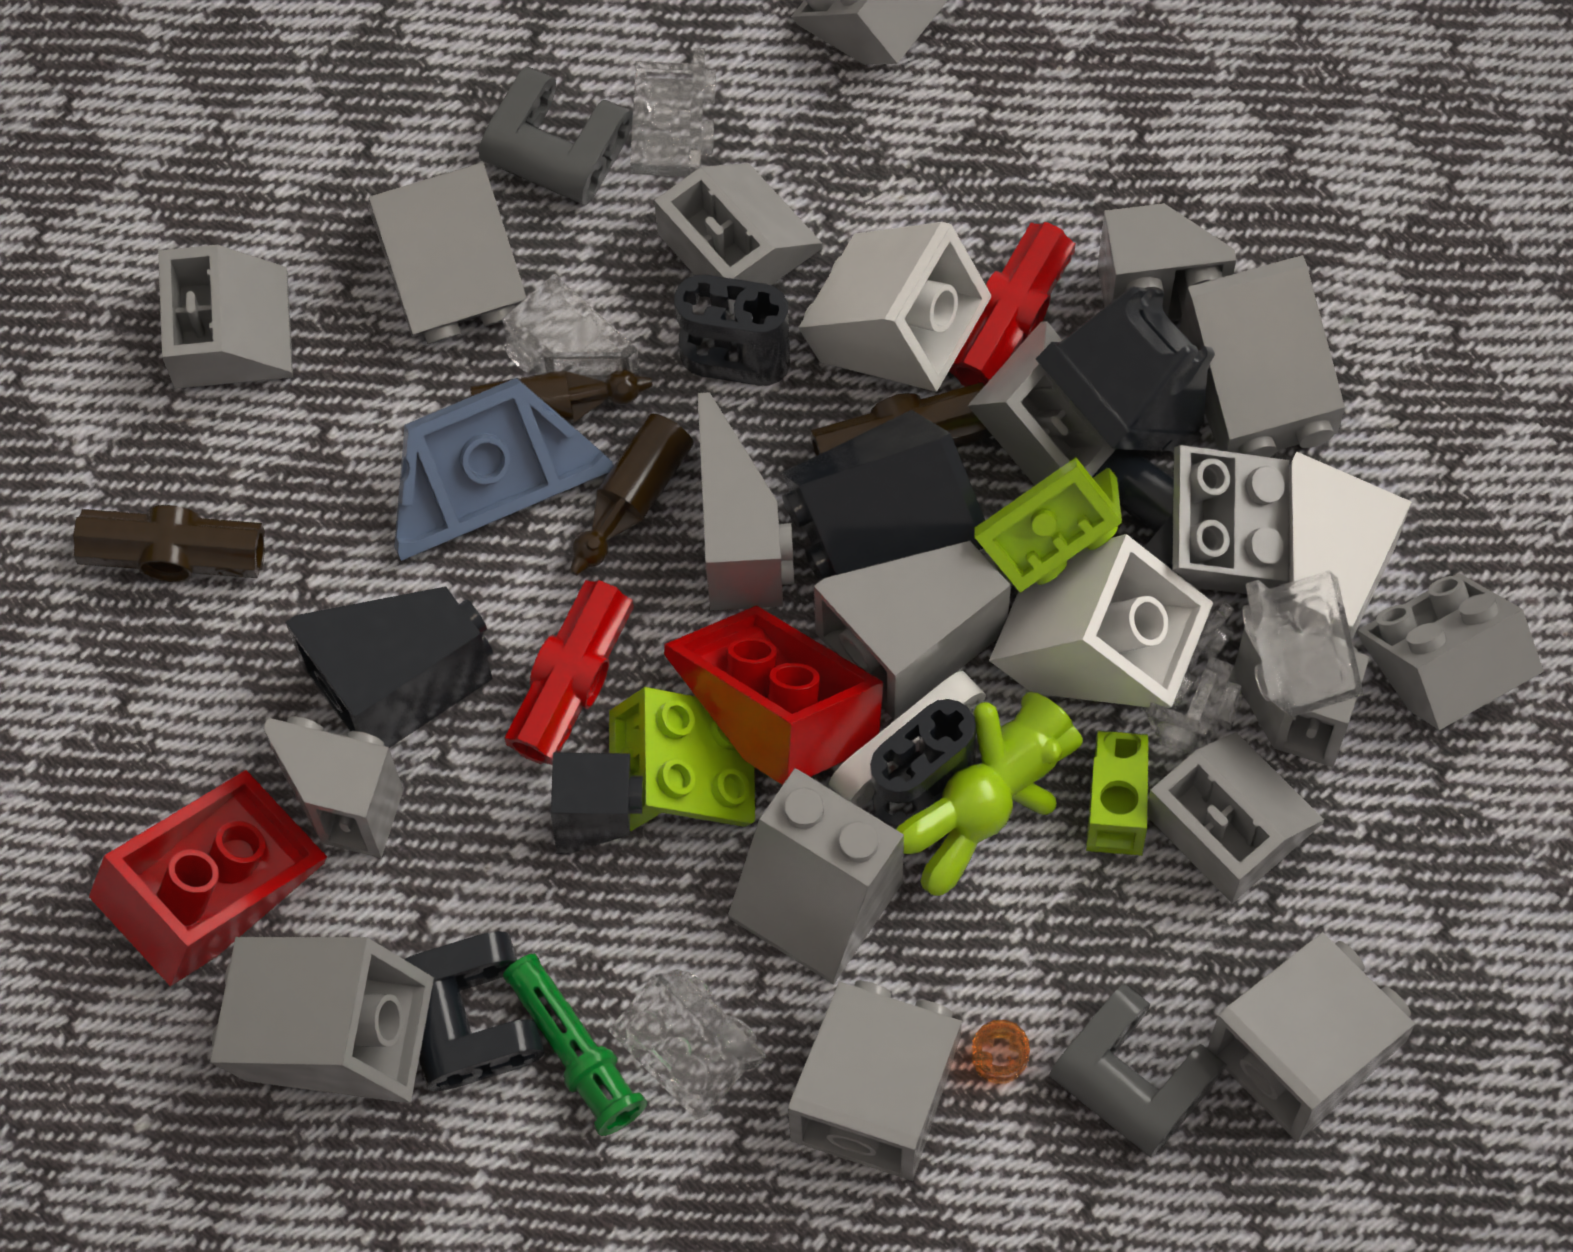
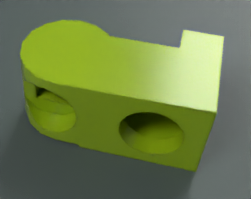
[1086,730,1148,856]

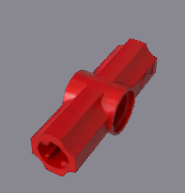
[949,222,1076,387]
[504,580,634,765]

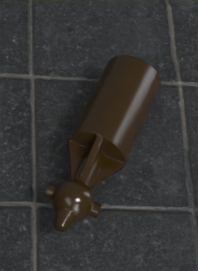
[470,369,653,424]
[570,413,694,576]

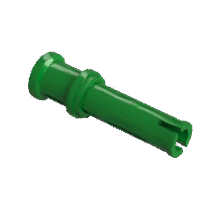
[503,953,647,1136]

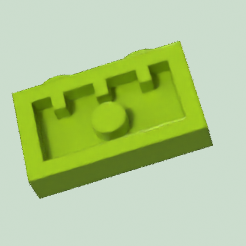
[975,457,1122,593]
[609,687,755,831]

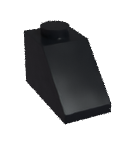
[551,752,643,854]

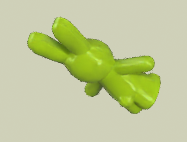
[896,692,1083,896]

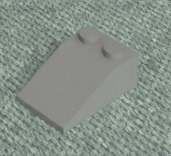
[698,392,794,611]

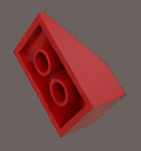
[664,605,883,785]
[89,770,327,987]

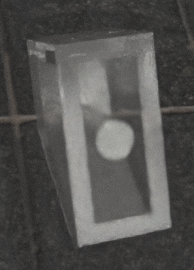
[502,274,641,381]

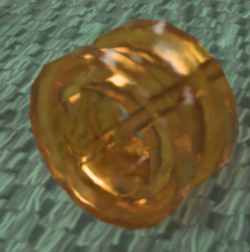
[971,1020,1030,1084]

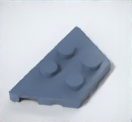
[394,378,614,561]

